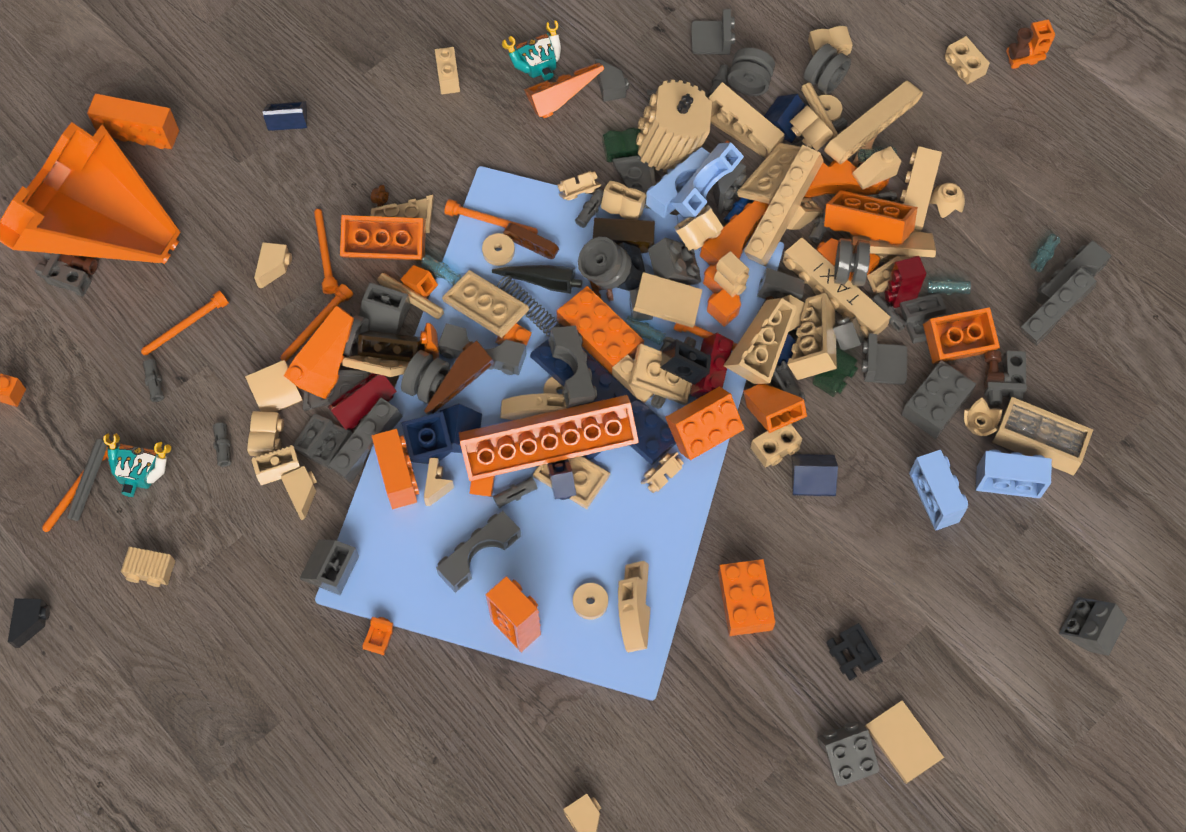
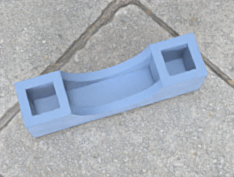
[670,142,744,217]
[646,147,711,218]

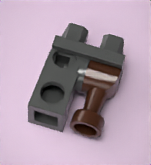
[35,253,98,297]
[984,351,1027,406]

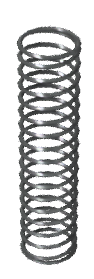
[497,275,563,336]

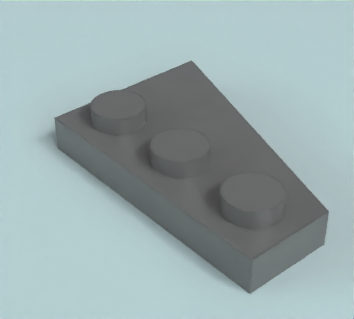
[612,156,656,208]
[303,370,370,411]

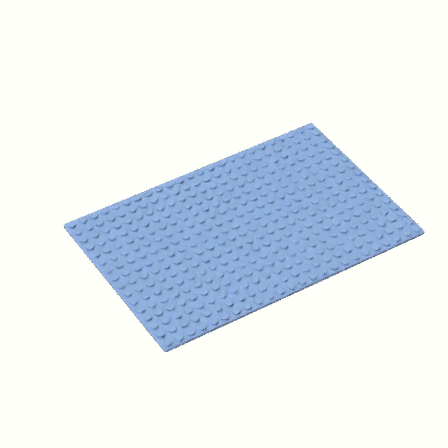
[315,166,784,701]

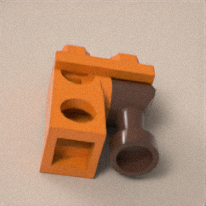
[1006,19,1055,69]

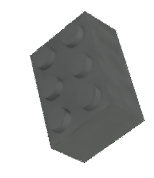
[901,360,976,439]

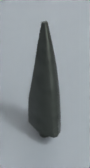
[492,265,582,294]

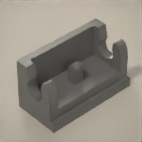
[757,267,805,300]
[771,361,806,402]

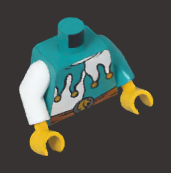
[502,20,561,81]
[103,433,171,497]

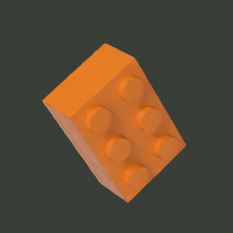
[923,307,1000,364]
[665,387,745,460]
[371,429,419,509]
[718,559,775,636]

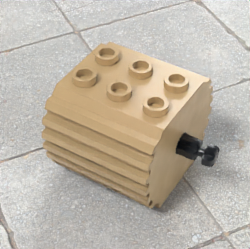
[636,80,712,172]

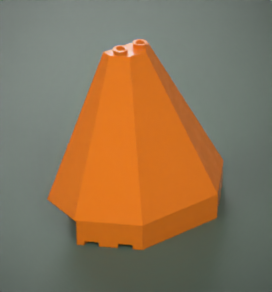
[0,122,181,264]

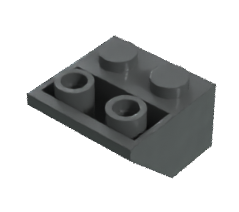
[713,162,747,215]
[648,237,701,285]
[359,283,411,334]
[300,539,359,595]
[1059,597,1127,656]

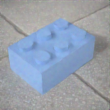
[909,450,968,531]
[976,450,1052,498]

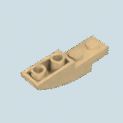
[500,393,566,420]
[618,561,650,653]

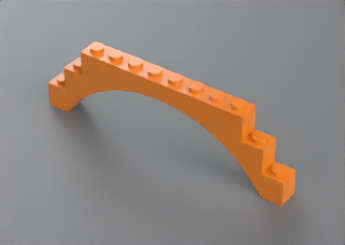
[700,160,890,327]

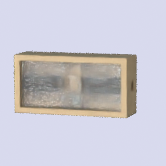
[992,397,1093,476]

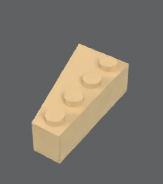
[708,82,785,158]
[900,146,942,231]
[787,293,837,380]
[724,298,797,384]

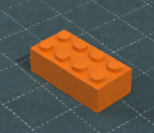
[87,94,179,150]
[824,190,918,245]
[340,215,426,261]
[557,286,644,375]
[485,576,541,652]

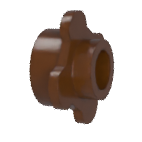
[371,185,389,207]

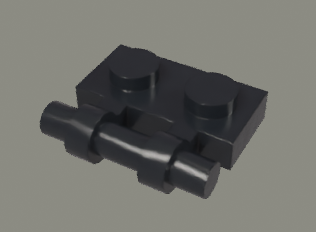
[826,623,883,681]

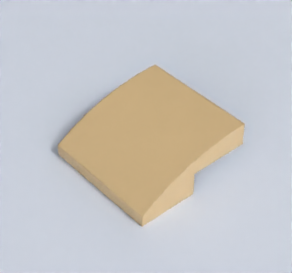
[245,360,303,412]

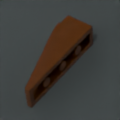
[424,340,496,415]

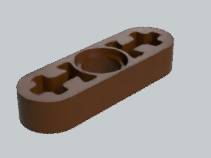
[503,223,559,259]

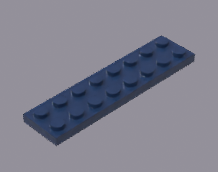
[530,339,676,465]

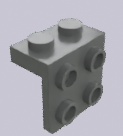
[691,9,735,55]
[861,333,907,385]
[817,721,879,786]

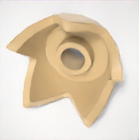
[929,183,965,218]
[964,398,1002,436]

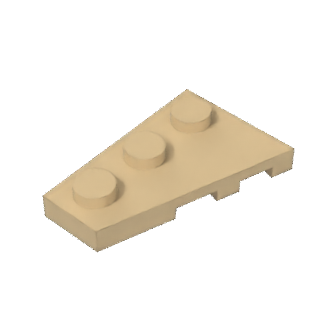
[370,195,434,233]

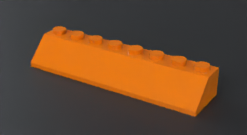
[459,395,639,481]

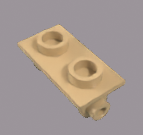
[557,171,601,200]
[641,452,684,493]

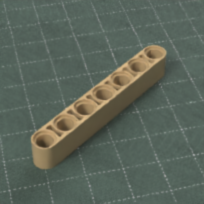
[824,81,923,164]

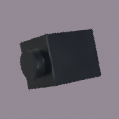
[8,598,50,648]

